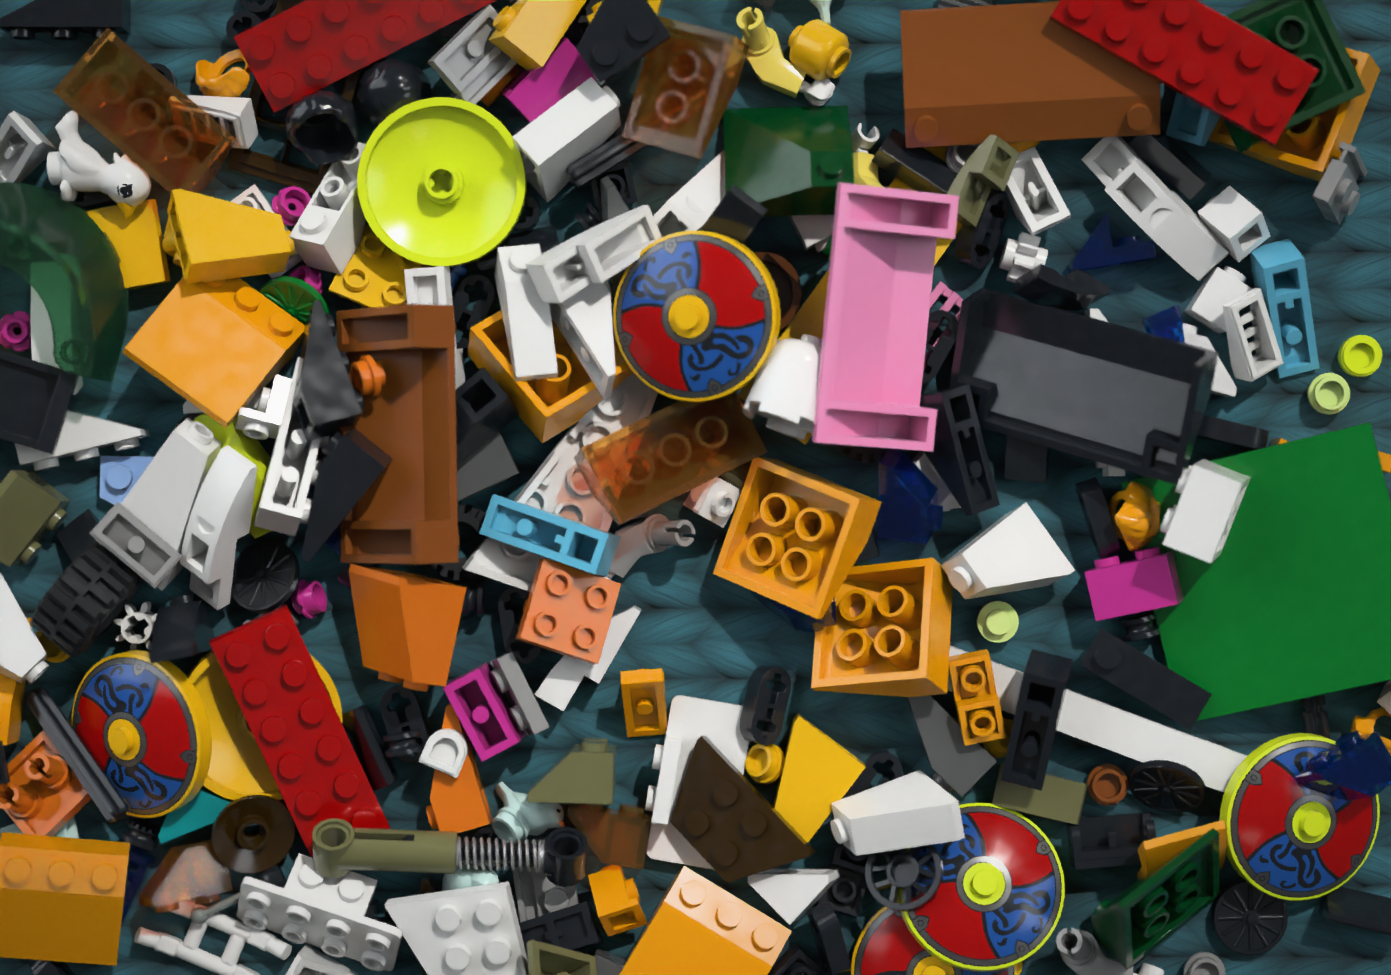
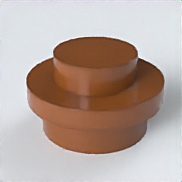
[1086,763,1128,806]

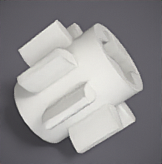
[999,232,1048,283]
[113,601,157,651]

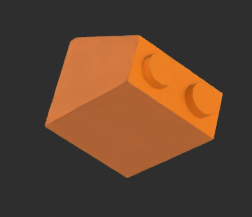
[349,563,466,692]

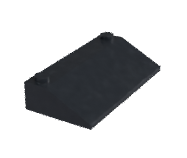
[949,288,1219,485]

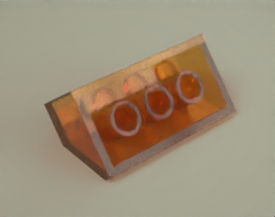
[53,28,236,194]
[574,392,768,525]

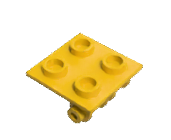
[328,224,433,308]

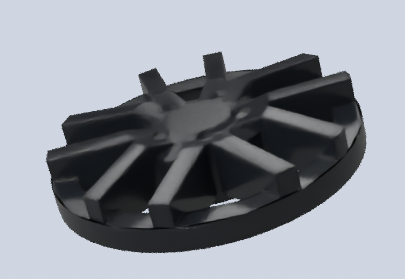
[865,844,943,912]

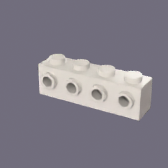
[254,357,330,536]

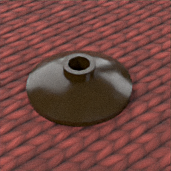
[211,795,295,873]

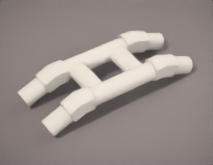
[134,889,292,975]

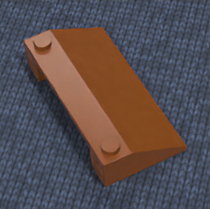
[900,1,1161,148]
[336,304,460,564]

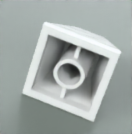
[0,572,49,684]

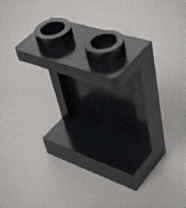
[0,350,79,455]

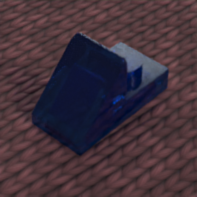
[1067,214,1156,273]

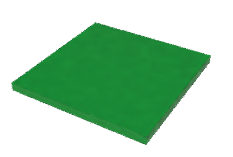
[1121,422,1391,721]

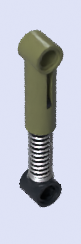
[312,818,588,887]

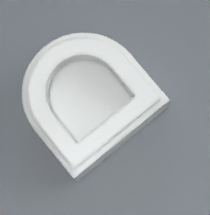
[418,728,468,778]

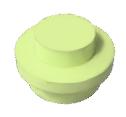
[1307,373,1350,415]
[977,601,1019,643]

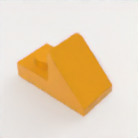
[620,668,668,737]

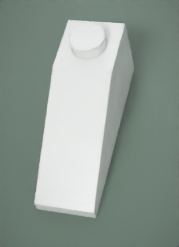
[494,244,558,381]
[550,280,616,398]

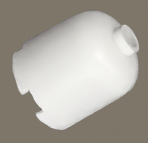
[742,334,822,440]

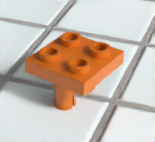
[516,557,621,665]
[0,729,92,836]

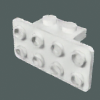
[645,695,749,869]
[237,853,403,971]

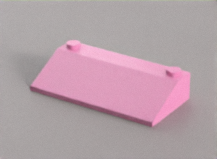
[812,183,959,452]

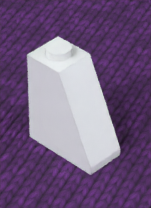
[512,77,621,202]
[940,503,1075,600]
[830,770,965,856]

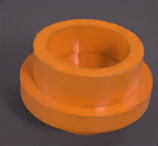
[351,355,386,397]

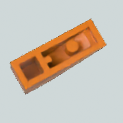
[426,703,493,833]

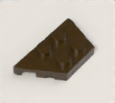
[670,736,816,883]

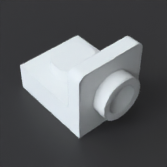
[235,375,292,440]
[683,469,742,528]

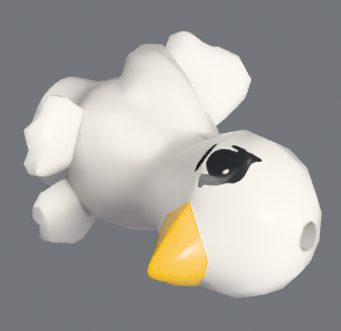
[47,110,151,219]

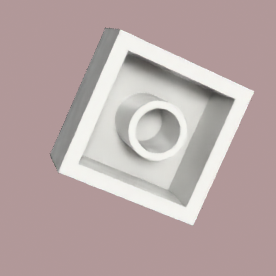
[1160,459,1251,563]

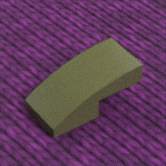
[946,134,1019,227]
[992,764,1088,825]

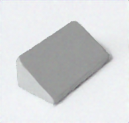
[89,502,183,589]

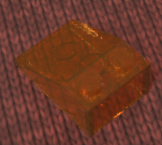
[622,16,749,159]

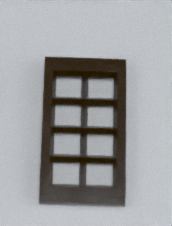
[229,0,365,194]

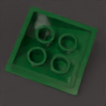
[1223,0,1366,153]
[723,106,854,216]
[1091,828,1219,970]

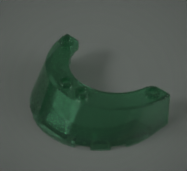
[0,182,129,382]

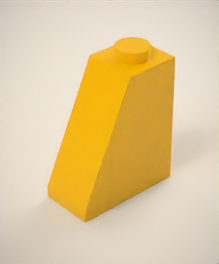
[167,189,294,284]
[773,713,866,843]

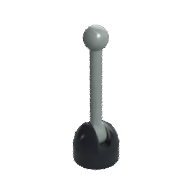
[191,864,287,924]

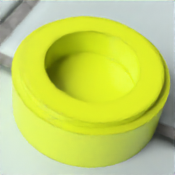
[1338,335,1382,377]

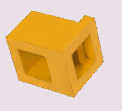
[588,865,648,937]

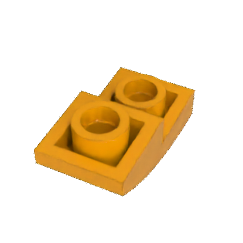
[949,649,1006,746]

